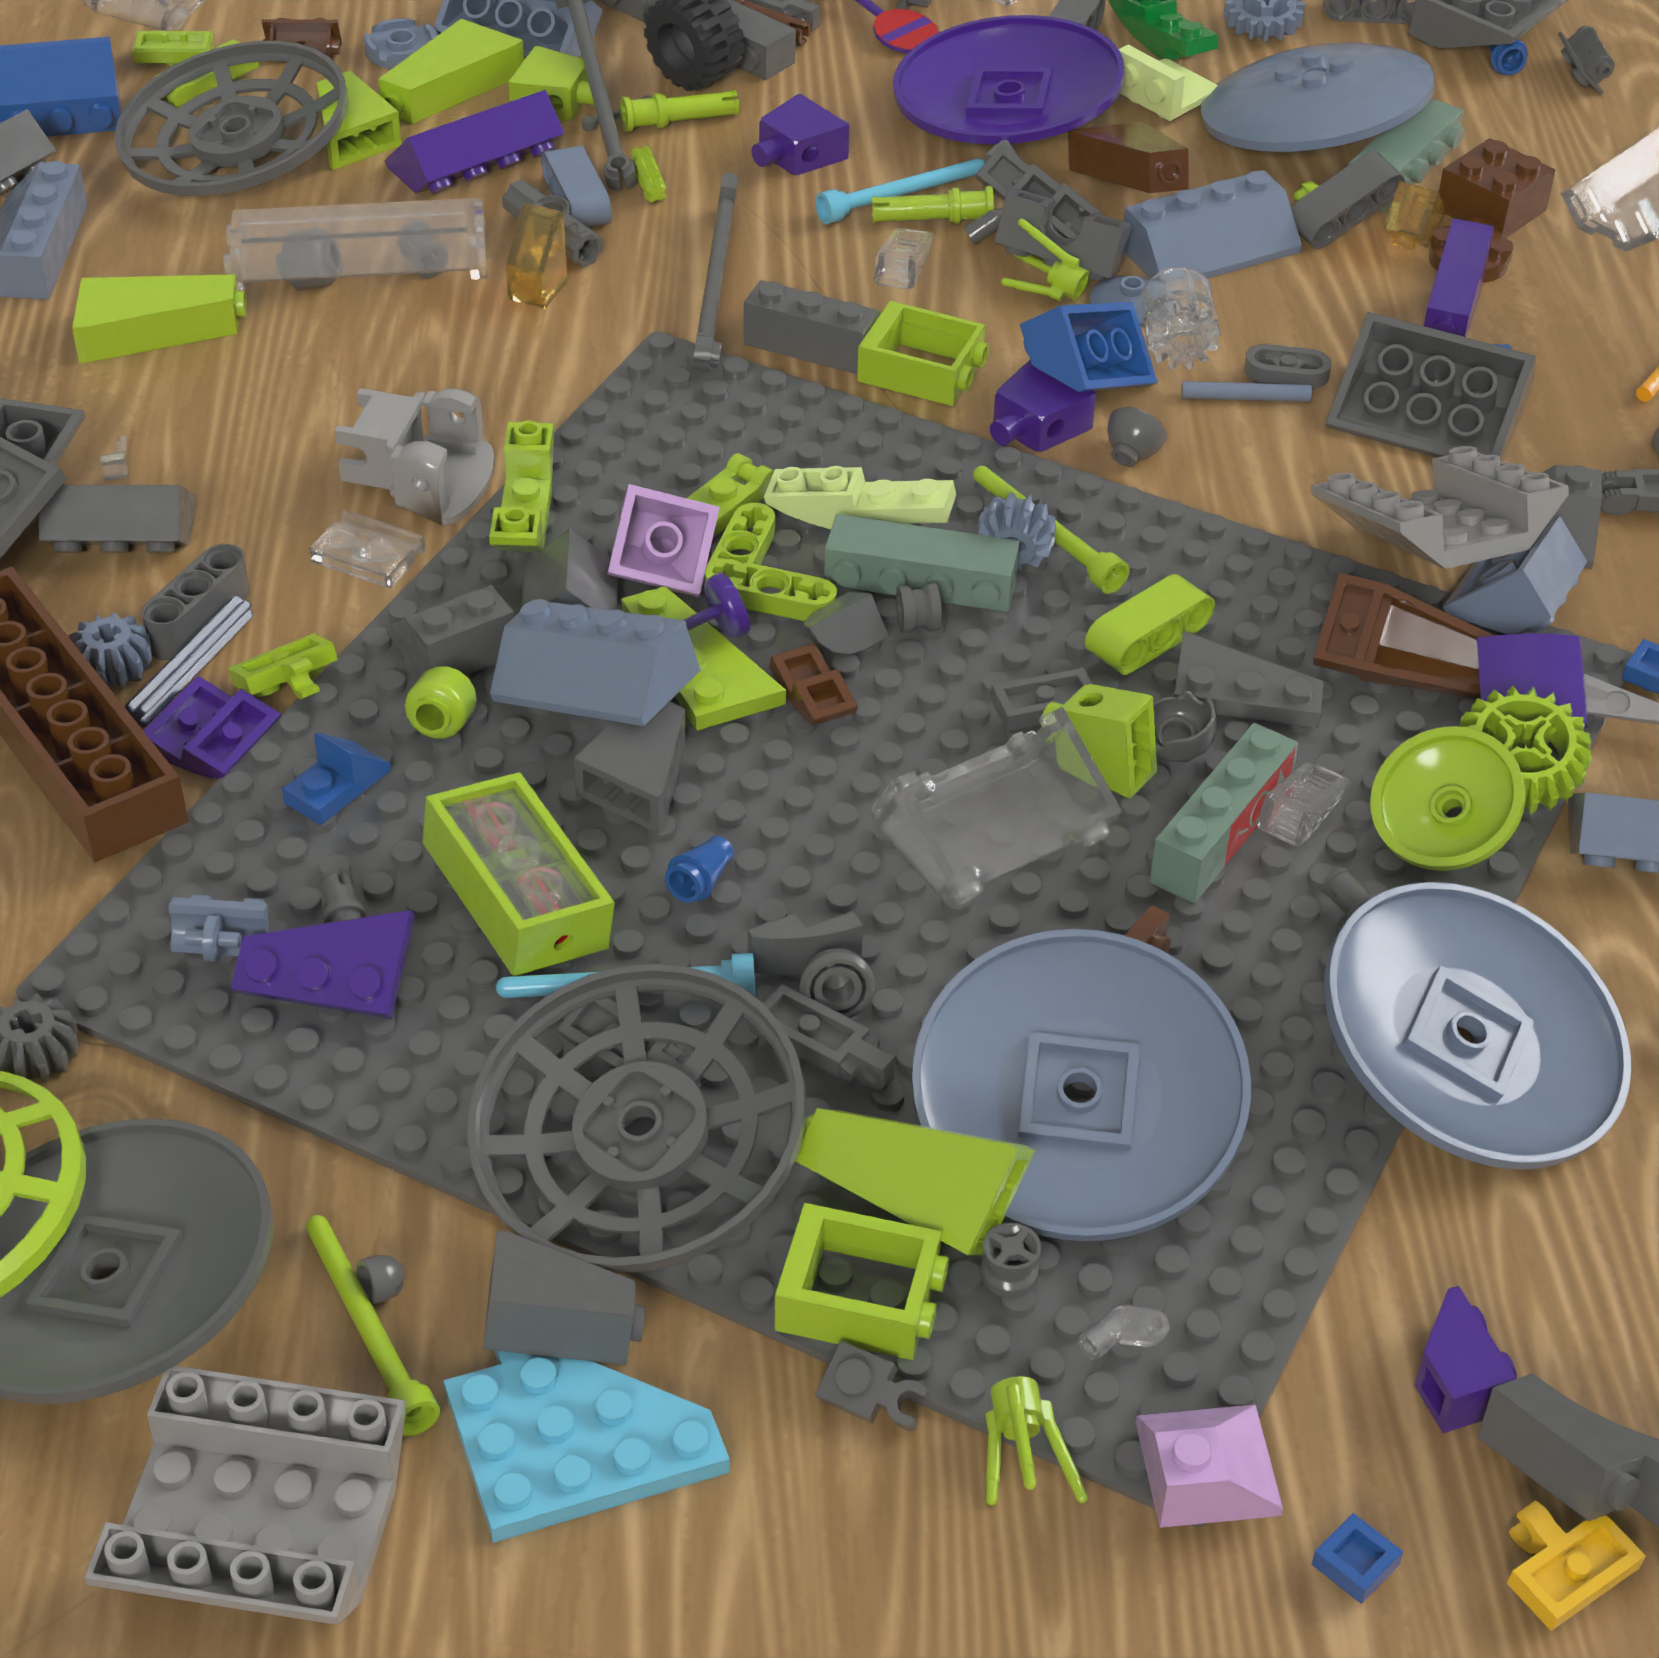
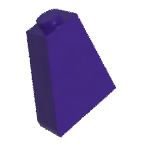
[1424,218,1494,337]

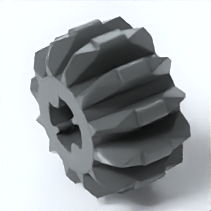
[0,993,79,1084]

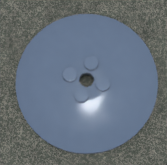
[1201,42,1435,152]
[1324,882,1631,1170]
[912,929,1251,1241]

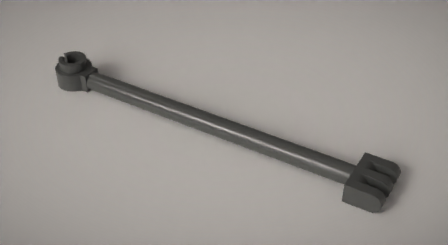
[555,0,637,191]
[692,173,738,371]

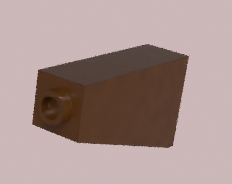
[1068,122,1189,193]

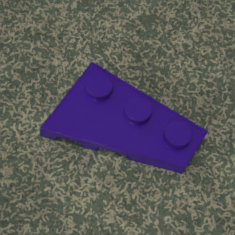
[231,910,415,1019]

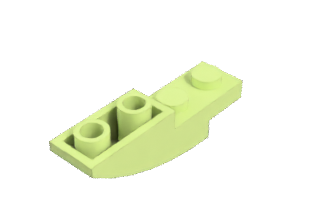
[764,466,956,529]

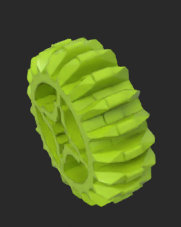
[1459,685,1592,815]

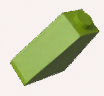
[316,71,401,170]

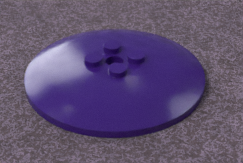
[893,15,1124,144]

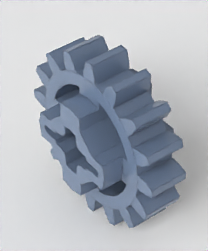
[1223,0,1305,42]

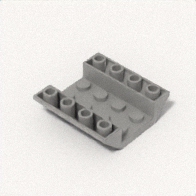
[1311,446,1569,569]
[84,1366,406,1625]

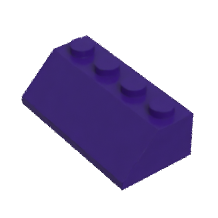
[384,89,565,194]

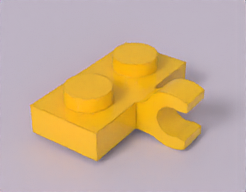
[1507,1500,1646,1631]

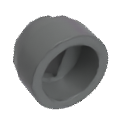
[357,1255,405,1305]

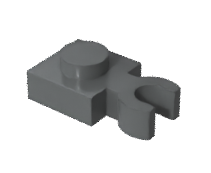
[815,1340,931,1431]

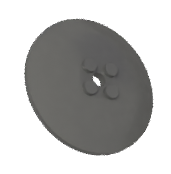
[0,1119,274,1404]

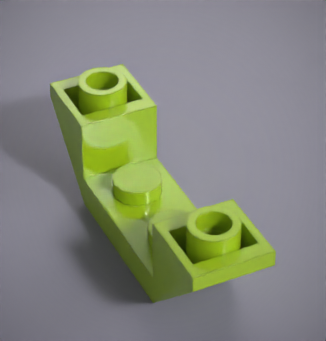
[489,420,554,552]

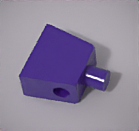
[751,94,849,175]
[990,359,1096,452]

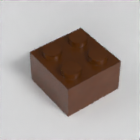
[1435,138,1556,238]

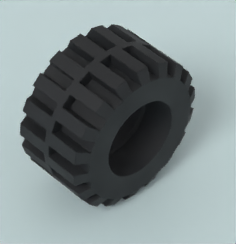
[644,0,745,91]

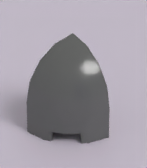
[804,592,889,654]

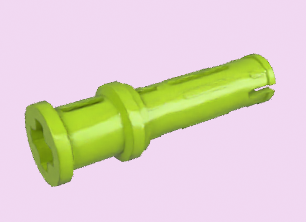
[620,90,739,132]
[872,186,994,224]

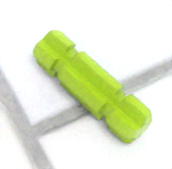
[631,146,666,203]

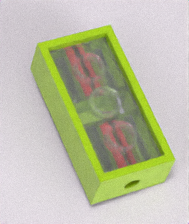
[422,772,615,976]

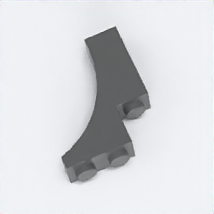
[1477,1373,1659,1528]

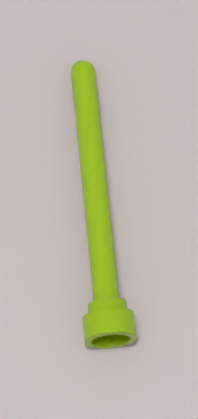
[973,466,1130,594]
[306,1215,440,1436]

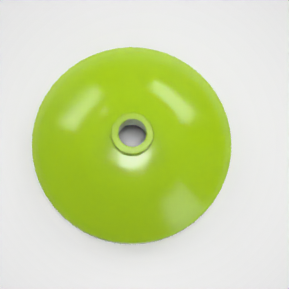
[1370,726,1526,871]

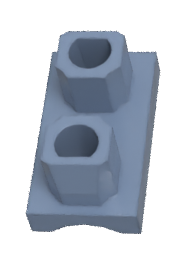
[168,894,269,962]

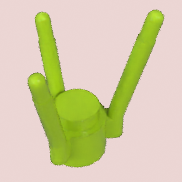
[1001,218,1090,302]
[985,1376,1088,1506]

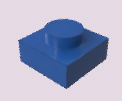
[1622,639,1659,694]
[1311,1513,1403,1604]

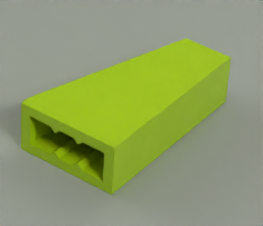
[378,19,524,124]
[72,274,247,363]
[795,1108,1036,1255]

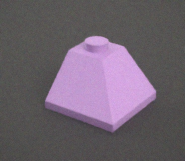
[607,484,720,597]
[1135,1405,1283,1528]

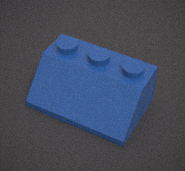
[0,37,122,137]
[1020,302,1158,392]

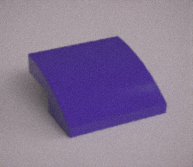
[1477,633,1588,728]
[143,676,281,779]

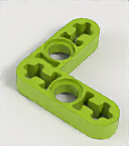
[705,503,837,621]

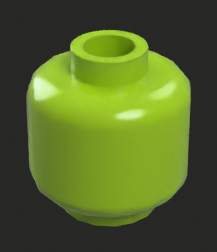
[405,666,477,739]

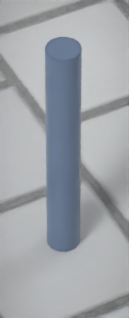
[1181,381,1312,402]

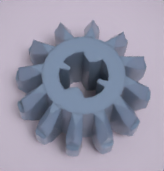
[977,492,1056,571]
[69,612,152,689]

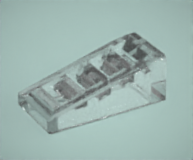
[874,228,934,289]
[1257,760,1351,847]

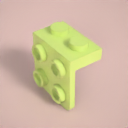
[1118,45,1218,121]

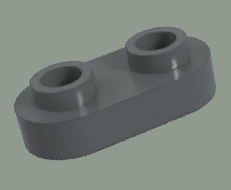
[1244,344,1332,390]

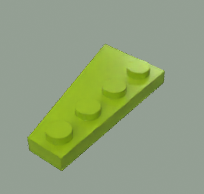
[621,586,786,731]

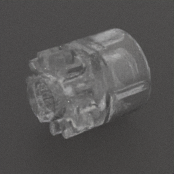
[1140,267,1221,370]

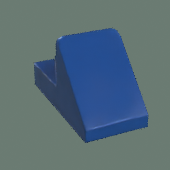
[282,732,391,826]

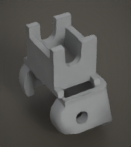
[334,388,495,525]

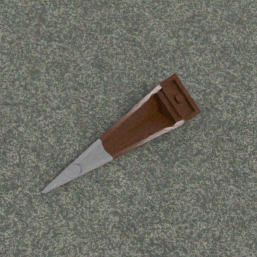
[1313,572,1659,725]

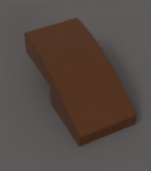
[769,643,858,726]

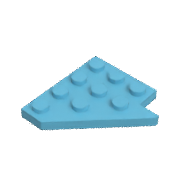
[443,1350,730,1543]

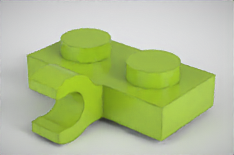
[228,633,338,699]

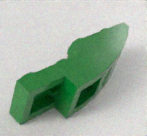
[1108,0,1218,60]

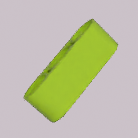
[1084,574,1215,675]

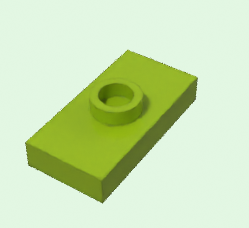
[132,31,215,66]

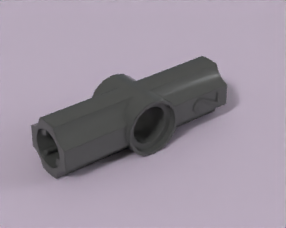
[502,179,603,268]

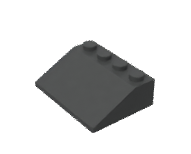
[1408,0,1568,48]
[1326,312,1536,460]

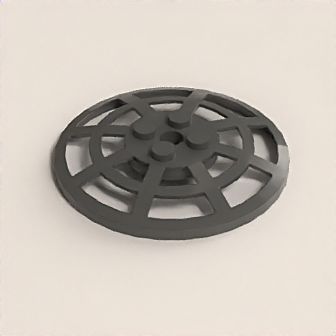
[115,41,349,196]
[467,963,807,1273]

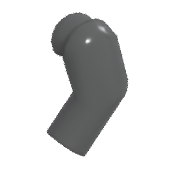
[964,209,1003,244]

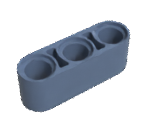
[541,145,612,227]

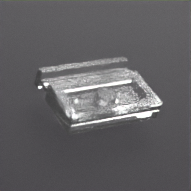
[309,510,425,589]

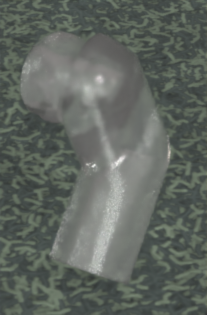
[1078,1305,1170,1360]

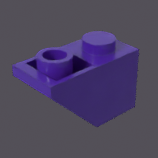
[1414,1285,1517,1433]

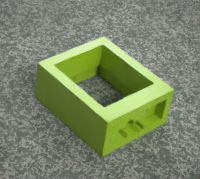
[857,300,989,406]
[775,1203,949,1360]

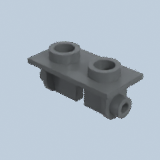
[1558,26,1615,95]

